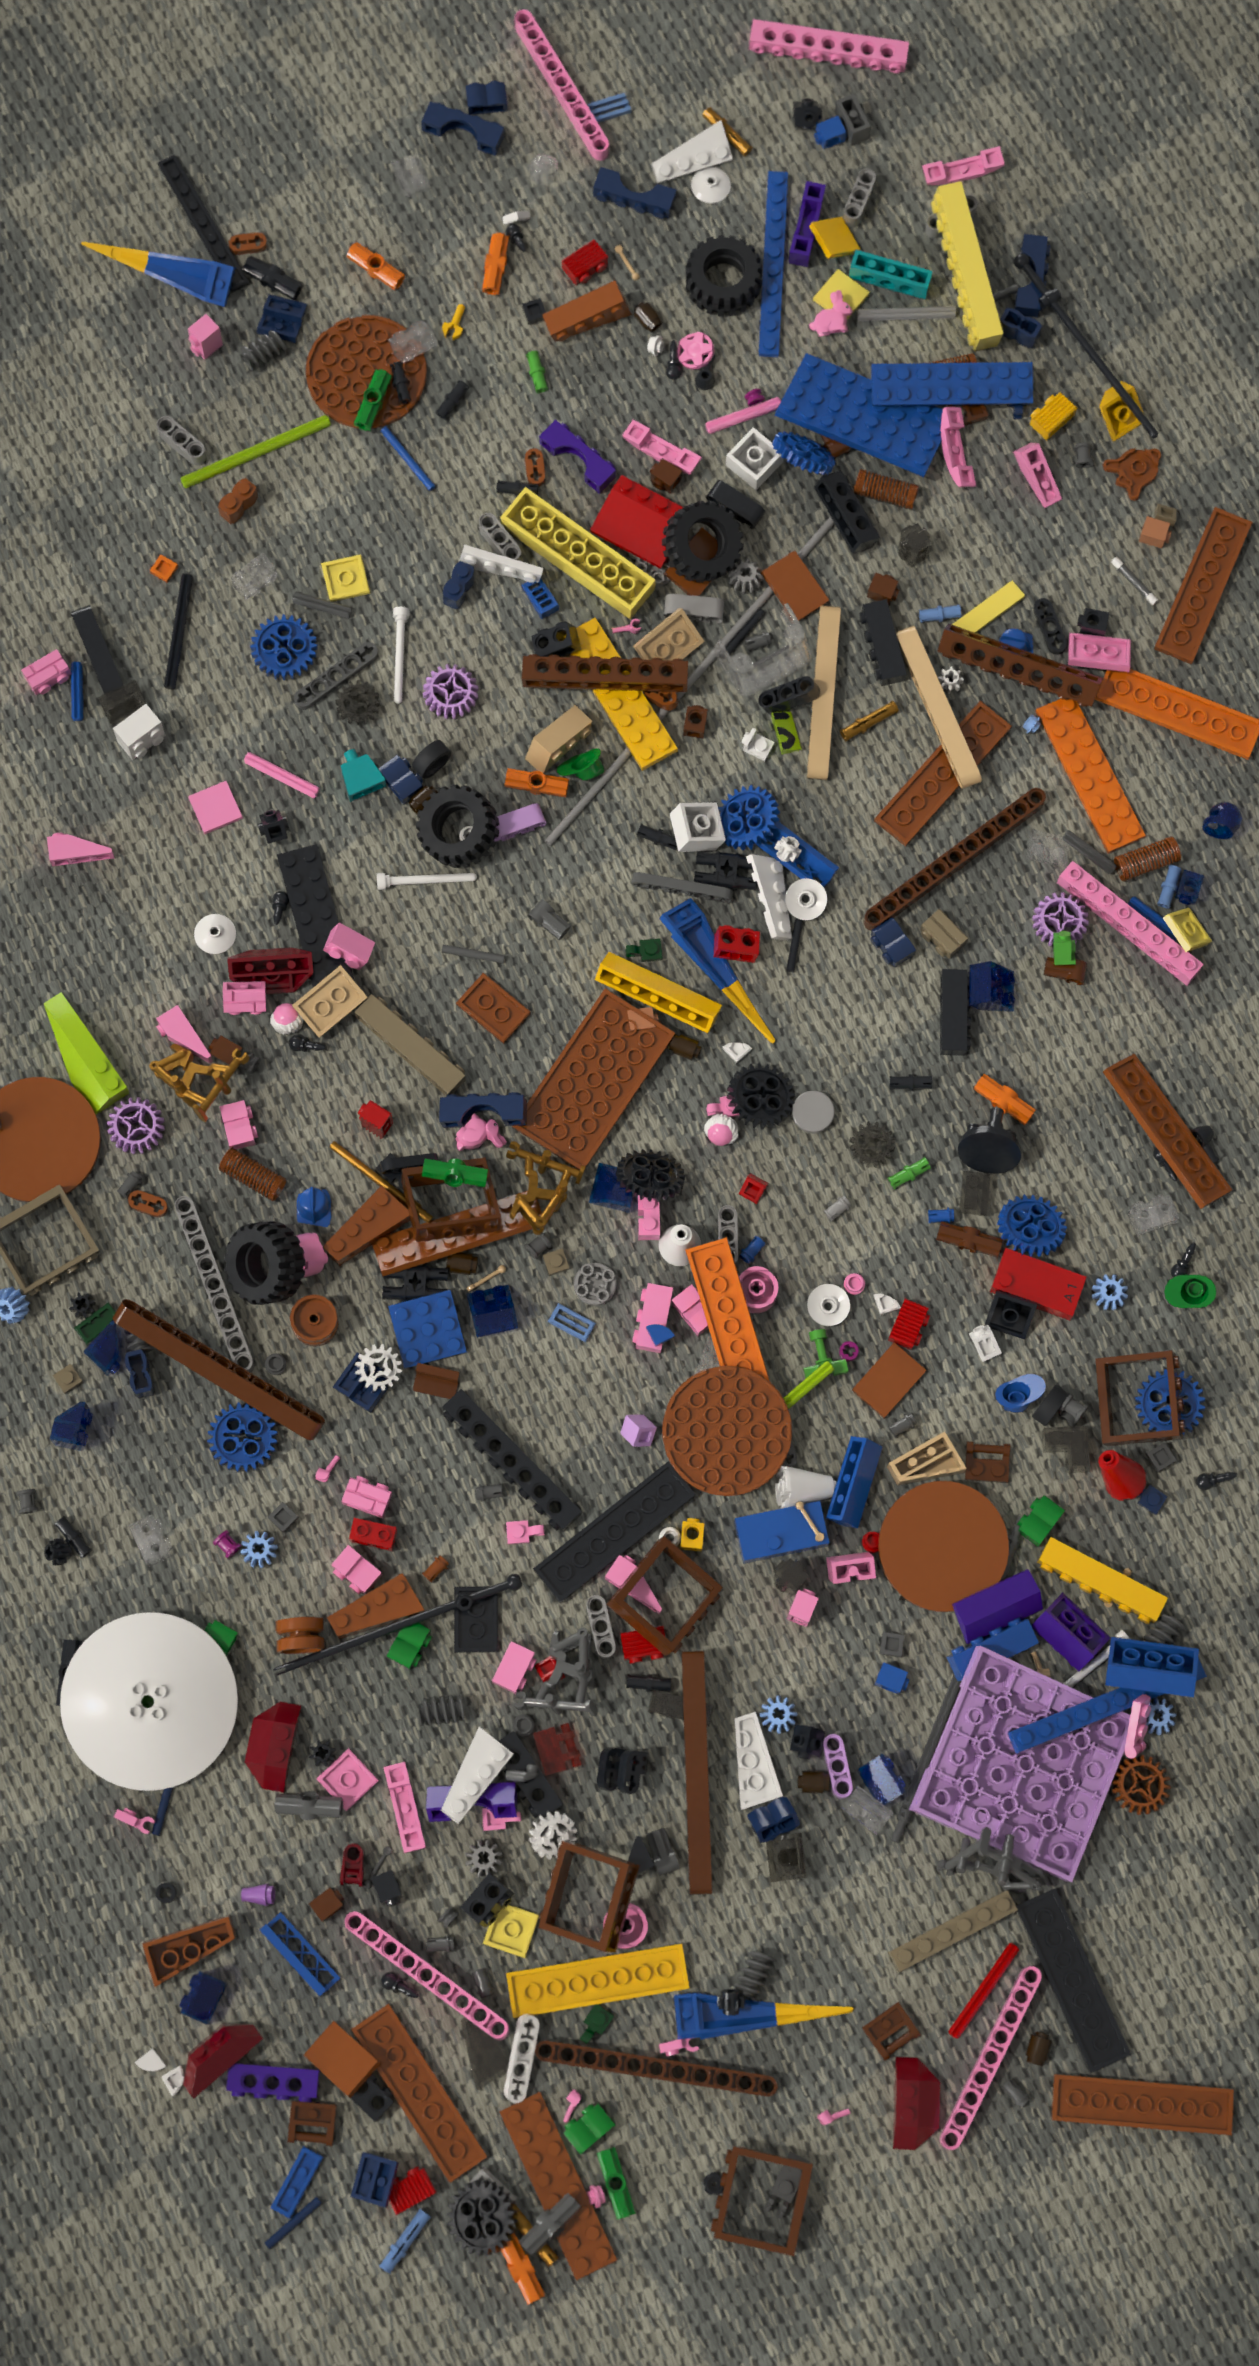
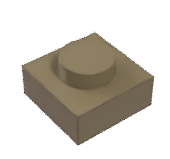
[1154,504,1177,527]
[542,1248,569,1276]
[53,1364,83,1394]

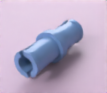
[919,604,961,623]
[1157,865,1182,909]

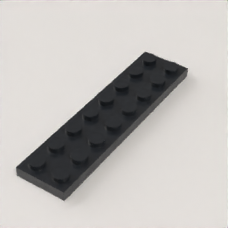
[277,844,355,987]
[533,1461,696,1603]
[1016,1888,1131,2073]

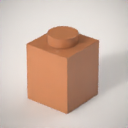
[1139,516,1172,548]
[627,1007,659,1031]

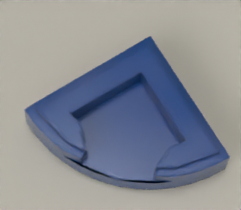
[646,1324,675,1347]

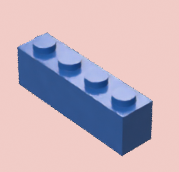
[826,1436,882,1529]
[946,1617,1039,1681]

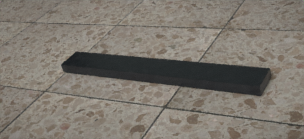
[157,154,249,293]

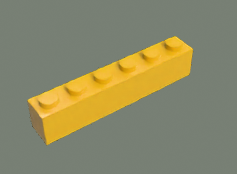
[595,952,722,1033]
[1037,1537,1168,1624]

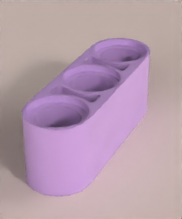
[494,803,546,842]
[822,1734,853,1799]

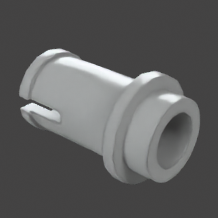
[823,1196,851,1222]

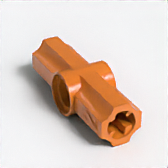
[482,232,509,295]
[347,242,405,290]
[505,768,569,797]
[973,1074,1036,1125]
[500,2232,545,2304]

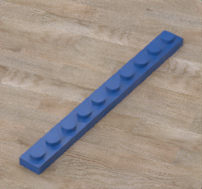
[758,171,788,357]
[1007,1658,1207,1754]

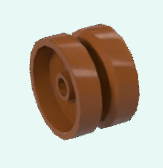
[290,1294,339,1347]
[275,1617,325,1654]

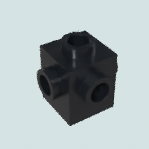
[793,98,822,129]
[258,810,289,844]
[790,1724,825,1760]

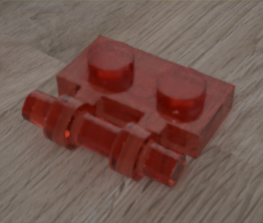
[533,1723,581,1776]

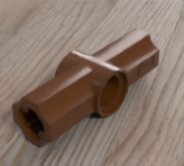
[936,1221,1003,1258]

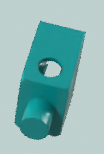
[341,749,386,802]

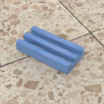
[587,93,631,123]
[548,1303,596,1343]

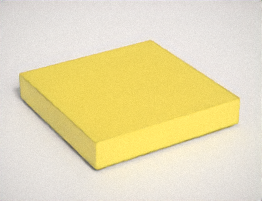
[813,269,869,320]
[321,555,370,602]
[1163,908,1212,952]
[483,1905,539,1958]

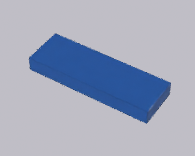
[270,2146,323,2219]

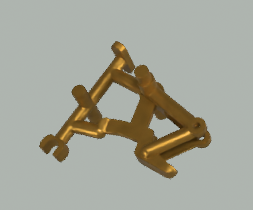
[149,1044,250,1122]
[506,1141,586,1235]

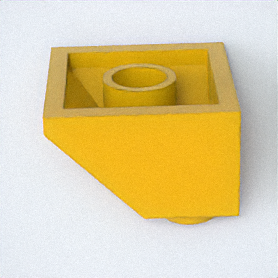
[1099,381,1144,441]

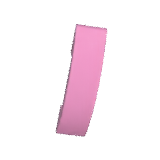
[922,146,1005,185]
[941,407,976,487]
[622,420,702,475]
[384,1762,426,1854]

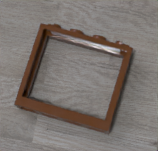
[401,1157,501,1242]
[1095,1350,1186,1446]
[607,1536,723,1656]
[538,1841,640,1952]
[710,2145,813,2256]

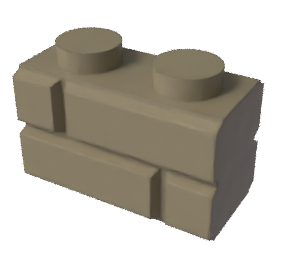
[920,909,969,959]

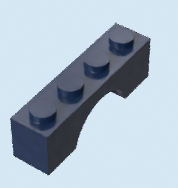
[421,101,504,156]
[593,167,676,219]
[1015,234,1051,318]
[439,1092,527,1128]

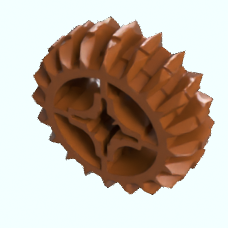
[1111,1755,1171,1815]

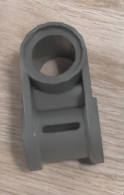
[1059,1394,1088,1427]

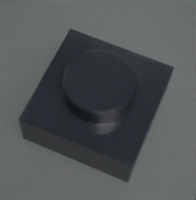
[522,298,546,325]

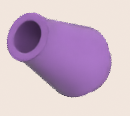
[241,1884,275,1906]

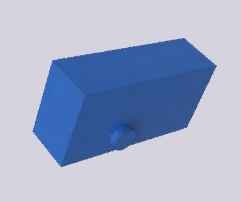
[734,1501,829,1564]
[1105,1637,1199,1697]

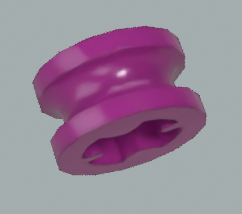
[744,388,765,407]
[839,1341,859,1362]

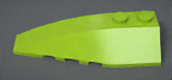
[43,992,129,1115]

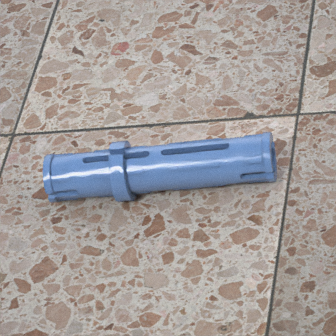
[379,2209,431,2274]

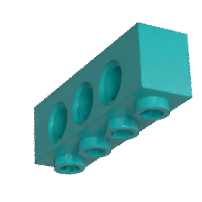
[849,250,933,300]

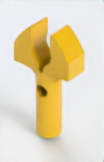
[442,304,465,340]

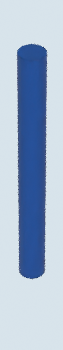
[380,426,436,491]

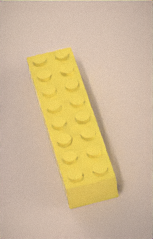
[931,181,1003,351]
[500,487,656,620]

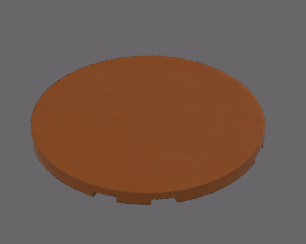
[306,315,427,428]
[0,1077,101,1202]
[662,1366,792,1496]
[878,1481,1009,1612]

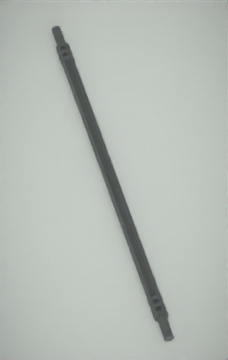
[891,1516,1022,1844]

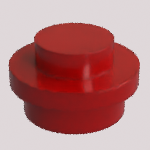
[862,1532,879,1553]

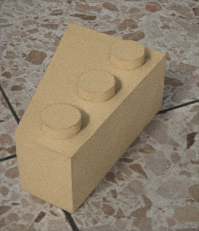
[525,705,593,774]
[887,1432,967,1485]

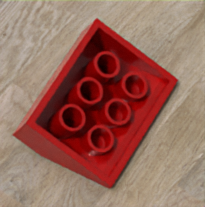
[590,475,683,569]

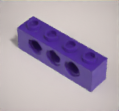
[226,2064,320,2102]

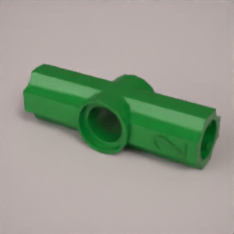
[354,369,392,431]
[422,1159,488,1187]
[596,2147,636,2220]

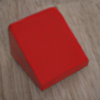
[739,1173,769,1204]
[534,1656,565,1682]

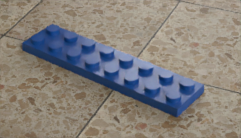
[871,362,1033,406]

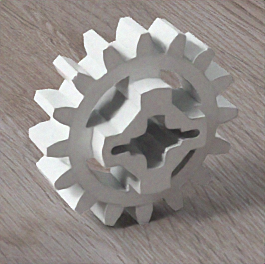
[355,1344,402,1391]
[529,1811,577,1860]

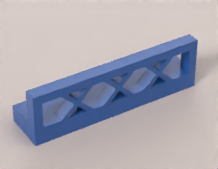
[760,821,839,888]
[260,1912,340,1997]

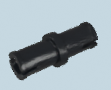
[390,361,411,404]
[435,380,469,420]
[496,480,539,497]
[636,824,677,850]
[890,1074,932,1091]
[54,1516,92,1558]
[626,1674,671,1692]

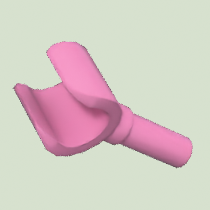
[612,619,641,634]
[316,1455,340,1482]
[563,2089,581,2123]
[817,2109,850,2125]

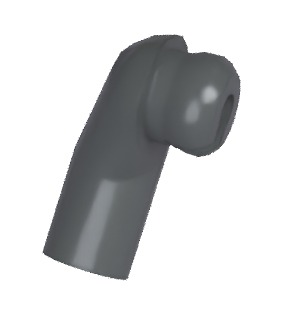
[506,1764,539,1782]

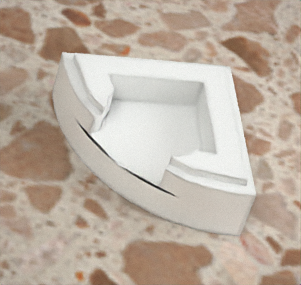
[502,211,531,224]
[722,1043,752,1063]
[873,1294,901,1316]
[134,2048,166,2071]
[161,2065,184,2097]

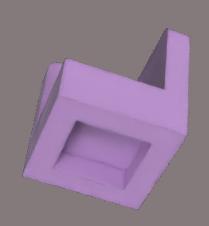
[620,1415,657,1447]

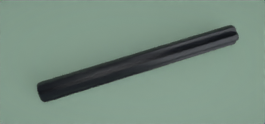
[164,573,193,690]

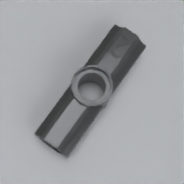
[274,1791,344,1820]
[518,2193,582,2257]

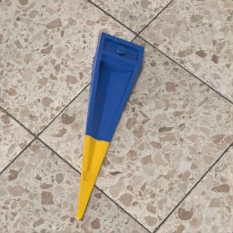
[81,242,236,307]
[659,898,775,1043]
[674,1993,854,2040]

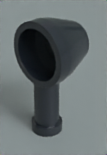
[695,354,716,390]
[1191,1125,1219,1163]

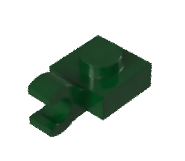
[625,938,663,962]
[579,2004,614,2045]

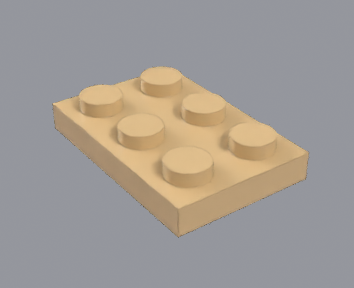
[633,608,704,675]
[292,965,368,1038]

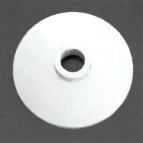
[691,167,731,203]
[785,878,827,920]
[194,914,236,954]
[807,1284,850,1326]

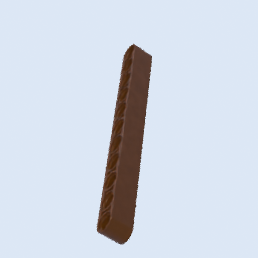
[863,788,1046,931]
[113,1299,325,1440]
[682,1651,712,1895]
[535,2041,778,2096]

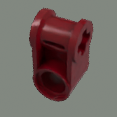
[340,1844,364,1887]

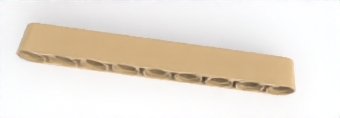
[807,605,841,780]
[896,626,982,789]

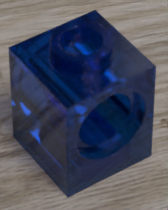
[1175,869,1204,905]

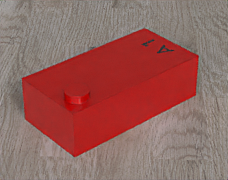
[989,1248,1086,1321]

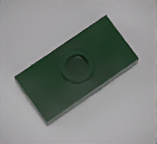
[74,1302,116,1346]

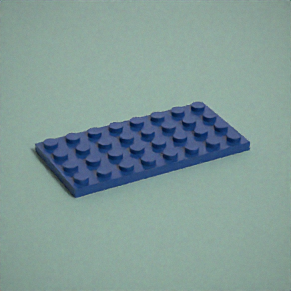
[775,353,943,477]

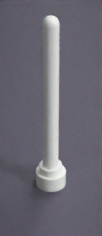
[393,607,410,704]
[377,873,477,890]
[1063,1630,1130,1688]

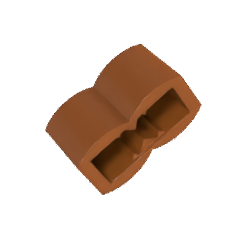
[218,478,258,524]

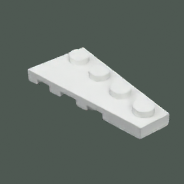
[651,120,733,183]
[459,545,543,583]
[746,854,792,941]
[734,1712,783,1810]
[441,1727,513,1824]

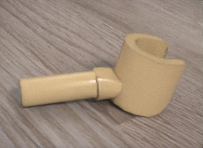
[1031,1652,1050,1678]

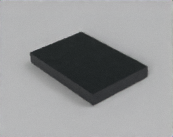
[454,1587,498,1653]

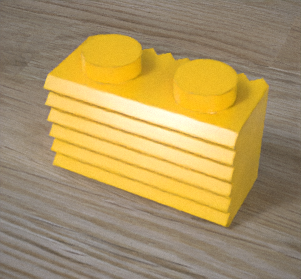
[1030,392,1077,441]

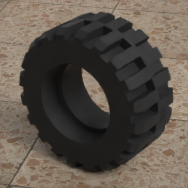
[685,235,762,317]
[662,501,744,583]
[416,784,499,868]
[224,1221,306,1305]

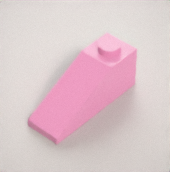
[1013,443,1062,508]
[47,833,114,867]
[156,1005,213,1063]
[605,1555,662,1615]

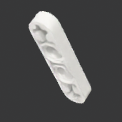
[504,2014,539,2103]

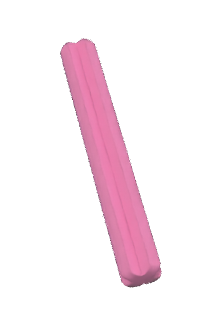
[705,397,781,434]
[244,752,319,798]

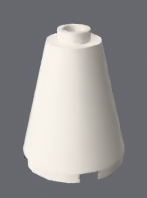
[659,1224,701,1266]
[775,1466,836,1509]

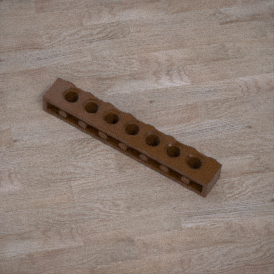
[937,623,1103,707]
[522,654,688,692]

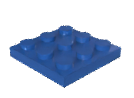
[388,1289,467,1369]

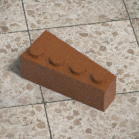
[542,280,632,342]
[323,1186,411,1266]
[327,1573,425,1639]
[142,1915,236,1987]

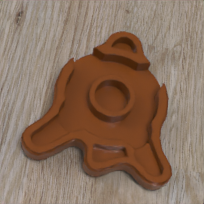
[1103,448,1161,501]

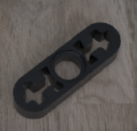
[1033,598,1067,655]
[380,1153,439,1174]

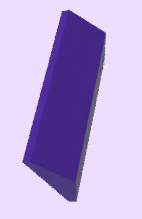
[952,1569,1043,1644]

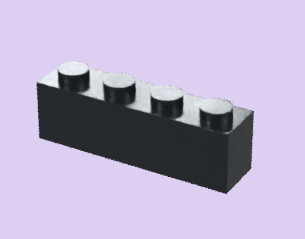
[859,599,907,686]
[940,969,971,1056]

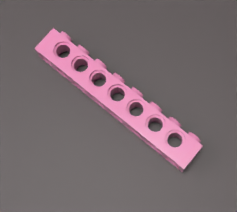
[749,19,909,73]
[1057,861,1204,986]

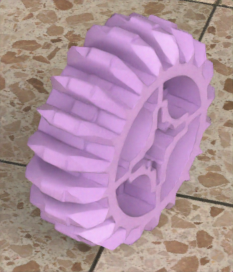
[423,664,478,719]
[1032,892,1089,946]
[107,1097,165,1154]

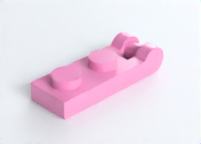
[1124,1694,1151,1759]

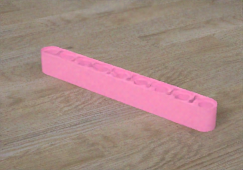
[515,10,609,161]
[345,1912,509,2040]
[940,1966,1042,2150]

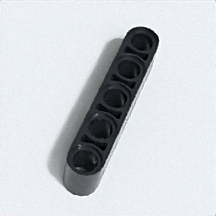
[71,605,126,701]

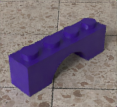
[788,181,826,267]
[539,419,616,494]
[426,1782,518,1822]

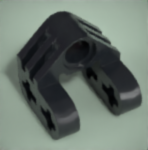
[597,1747,649,1794]

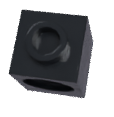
[1077,608,1109,636]

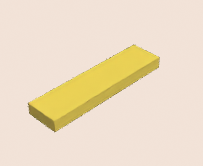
[952,580,1025,644]

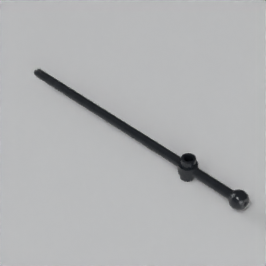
[1014,254,1158,438]
[273,1574,522,1675]

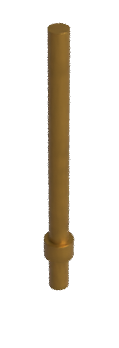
[329,1141,434,1223]

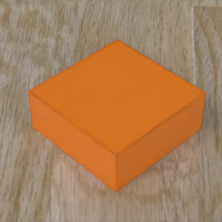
[150,554,178,583]

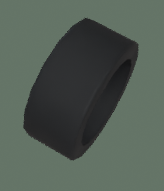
[412,740,452,779]
[1032,1385,1069,1426]

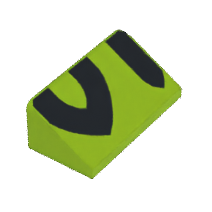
[771,712,802,755]

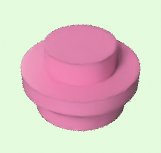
[844,1273,865,1295]
[587,2185,605,2208]

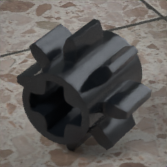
[69,1293,96,1319]
[44,1538,72,1566]
[309,1740,336,1767]
[717,1989,745,2015]

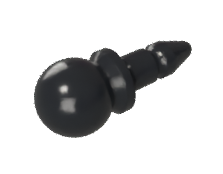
[505,224,526,252]
[666,340,682,380]
[272,891,289,925]
[289,1035,326,1052]
[1153,1147,1178,1181]
[1171,1242,1196,1277]
[1196,1472,1237,1490]
[381,1972,419,1998]

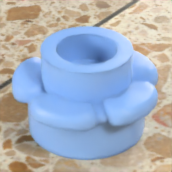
[1022,714,1041,733]

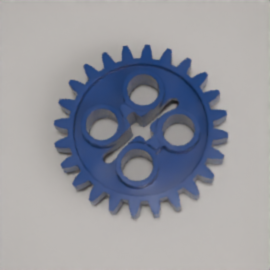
[772,431,836,475]
[250,614,318,680]
[718,785,780,851]
[997,1194,1067,1257]
[1135,1369,1205,1437]
[207,1402,278,1473]

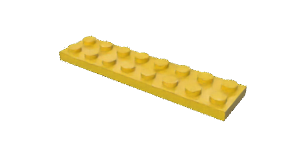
[563,618,678,771]
[506,1944,690,2018]

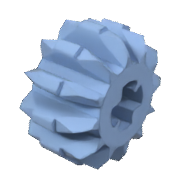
[1092,1274,1128,1311]
[0,1286,30,1324]
[240,1531,278,1568]
[760,1696,797,1734]
[1146,1697,1176,1735]

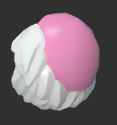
[270,1003,304,1035]
[704,1114,738,1146]

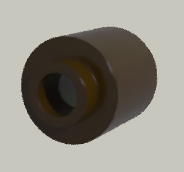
[634,302,663,333]
[408,785,438,815]
[669,1034,702,1061]
[446,1252,478,1275]
[797,1771,829,1794]
[1025,2031,1052,2066]

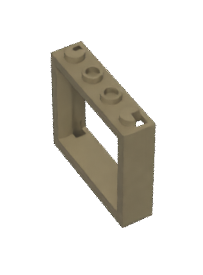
[0,1184,100,1296]

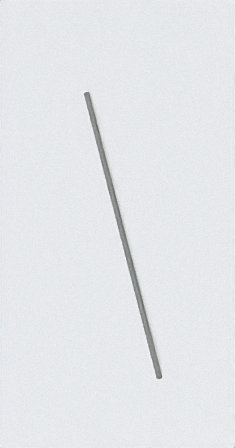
[545,516,835,846]

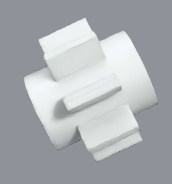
[938,666,964,694]
[774,836,802,862]

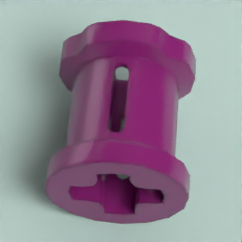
[213,1530,242,1559]

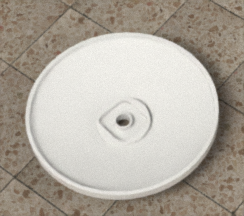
[60,1613,238,1791]

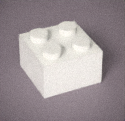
[726,427,783,490]
[113,704,165,760]
[670,803,725,852]

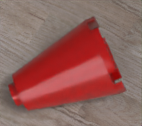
[1099,1450,1147,1501]

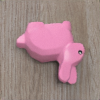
[809,290,853,336]
[455,1113,507,1151]

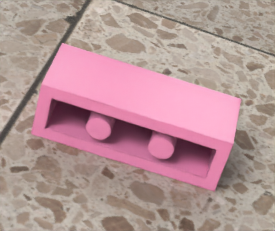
[632,1283,673,1353]

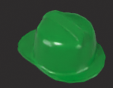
[557,748,604,781]
[1164,1274,1216,1308]

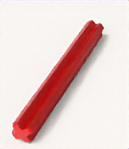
[948,1943,1019,2039]

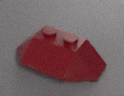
[227,947,314,994]
[244,1702,302,1793]
[183,2023,263,2099]
[893,2057,940,2150]

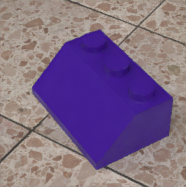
[1031,1592,1110,1671]

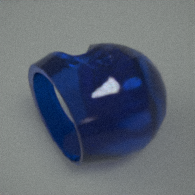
[1202,802,1242,839]

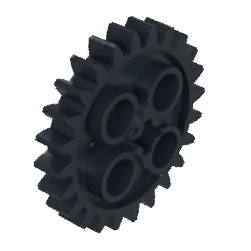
[726,1063,795,1130]
[616,1149,685,1202]
[447,2179,518,2256]

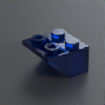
[969,961,1015,1012]
[467,1285,518,1338]
[50,1401,93,1451]
[857,1753,906,1808]
[179,1971,228,2025]

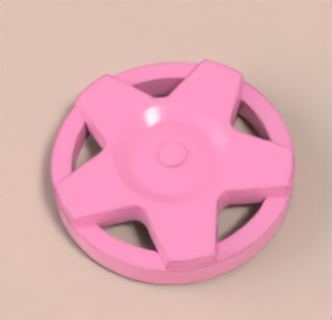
[677,332,714,369]

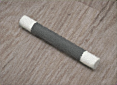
[1111,557,1158,606]

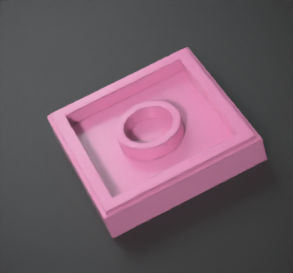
[188,781,243,834]
[316,1748,379,1811]

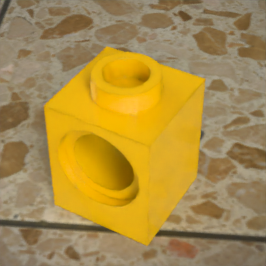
[680,1518,704,1552]

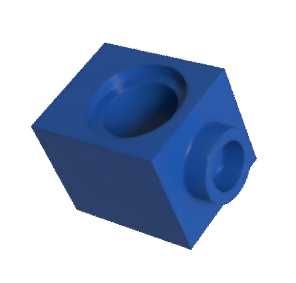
[814,116,846,149]
[874,1662,910,1695]

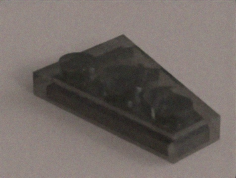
[461,2010,510,2091]

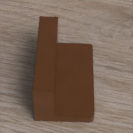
[413,1363,460,1399]

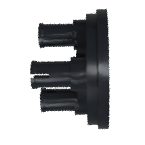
[958,1107,1022,1174]

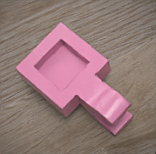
[706,1096,740,1118]
[506,1520,544,1545]
[114,1808,155,1834]
[482,1808,521,1831]
[658,2038,699,2057]

